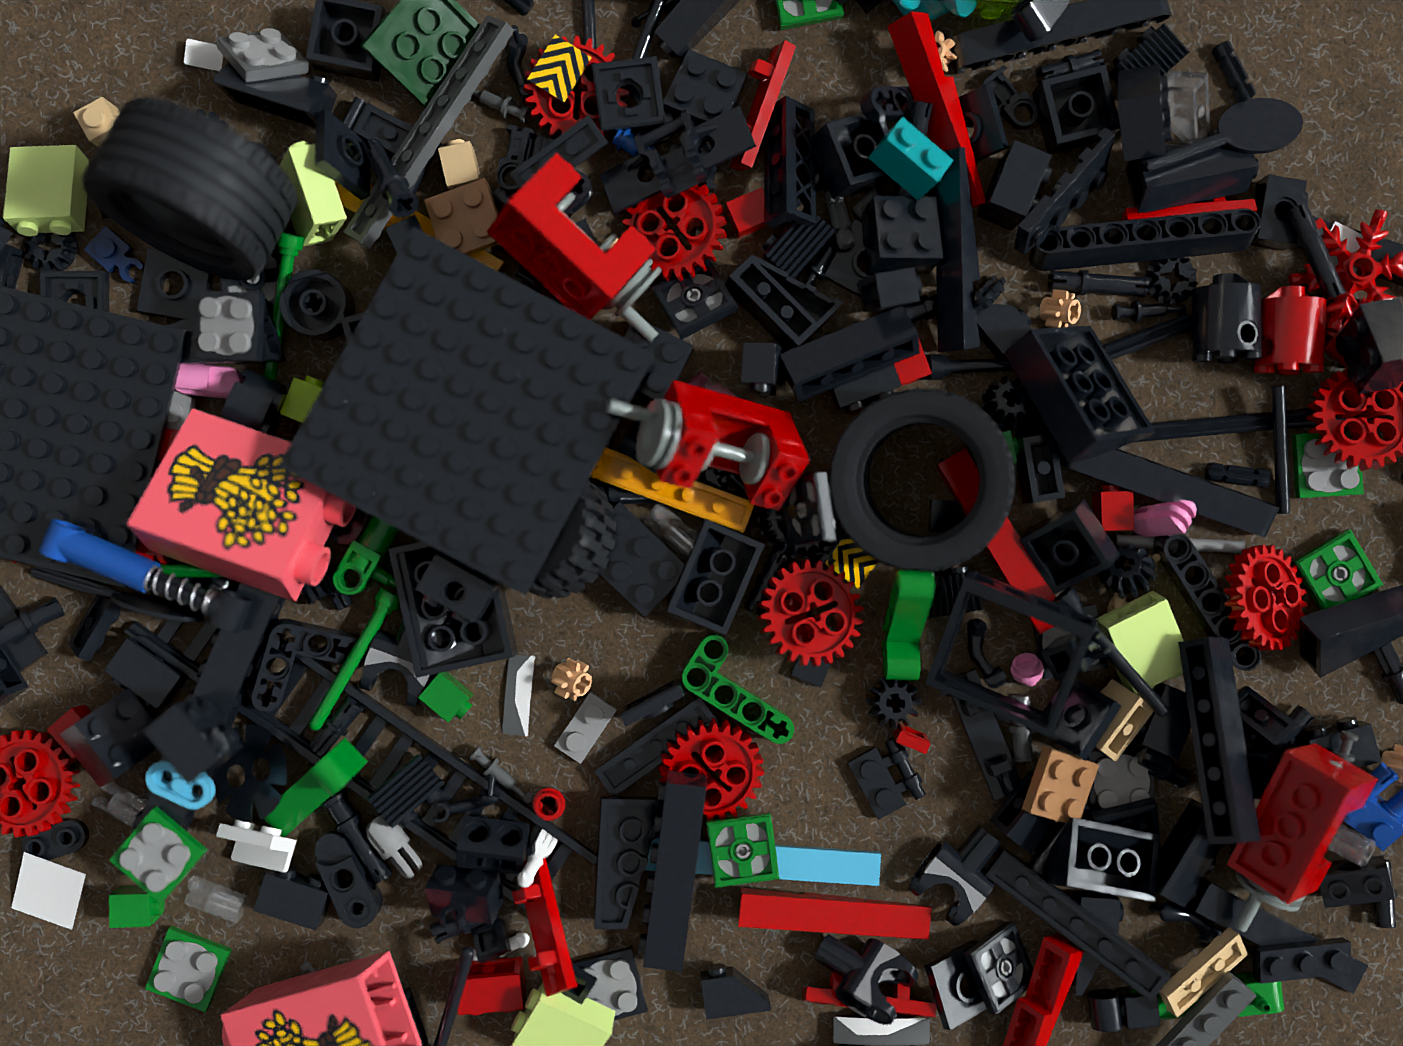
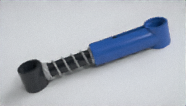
[39,519,253,633]

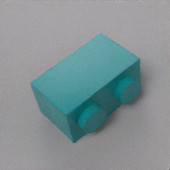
[868,117,953,201]

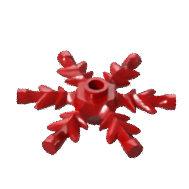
[1288,209,1403,333]

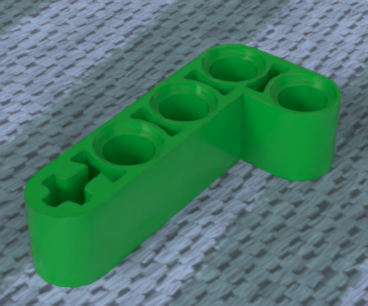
[882,570,934,681]
[682,633,794,744]
[263,738,368,837]

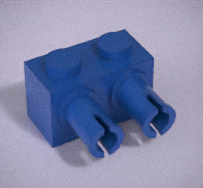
[1343,762,1403,851]

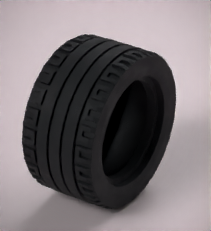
[82,96,297,281]
[828,388,1015,572]

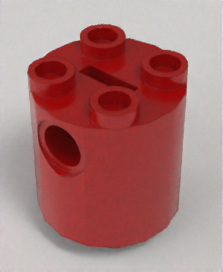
[1253,286,1326,375]

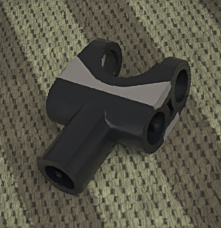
[361,619,434,708]
[909,825,1002,926]
[814,934,918,1025]

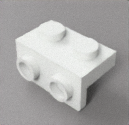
[216,820,297,872]

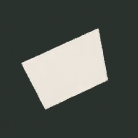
[11,852,86,930]

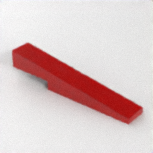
[887,12,986,209]
[936,448,1056,635]
[737,887,932,940]
[1003,934,1085,1046]

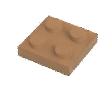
[424,178,499,256]
[1022,746,1099,823]

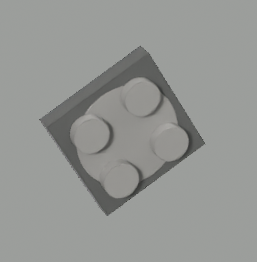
[217,28,309,82]

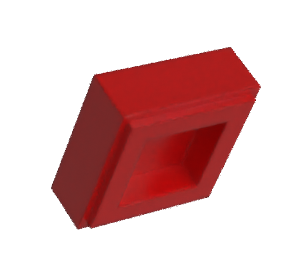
[893,723,930,754]

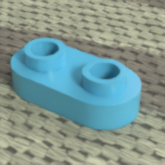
[146,759,215,809]

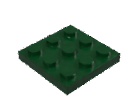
[360,0,480,108]

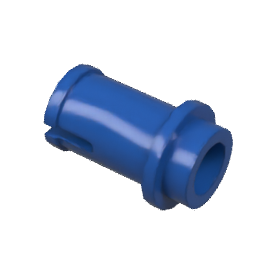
[612,129,655,157]

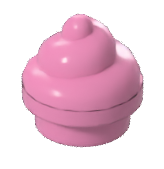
[1011,653,1044,687]

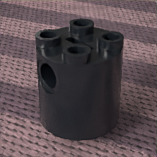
[1192,273,1262,364]

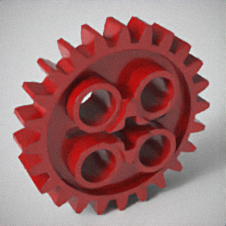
[523,35,629,138]
[622,184,727,282]
[1307,368,1403,471]
[1224,545,1308,651]
[757,560,864,667]
[658,718,765,820]
[0,729,81,837]

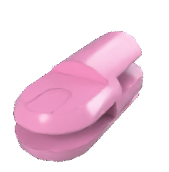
[175,364,244,399]
[1133,500,1197,537]

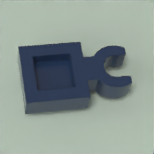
[84,226,145,284]

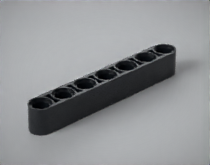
[951,0,1171,74]
[1029,208,1261,271]
[1060,448,1280,537]

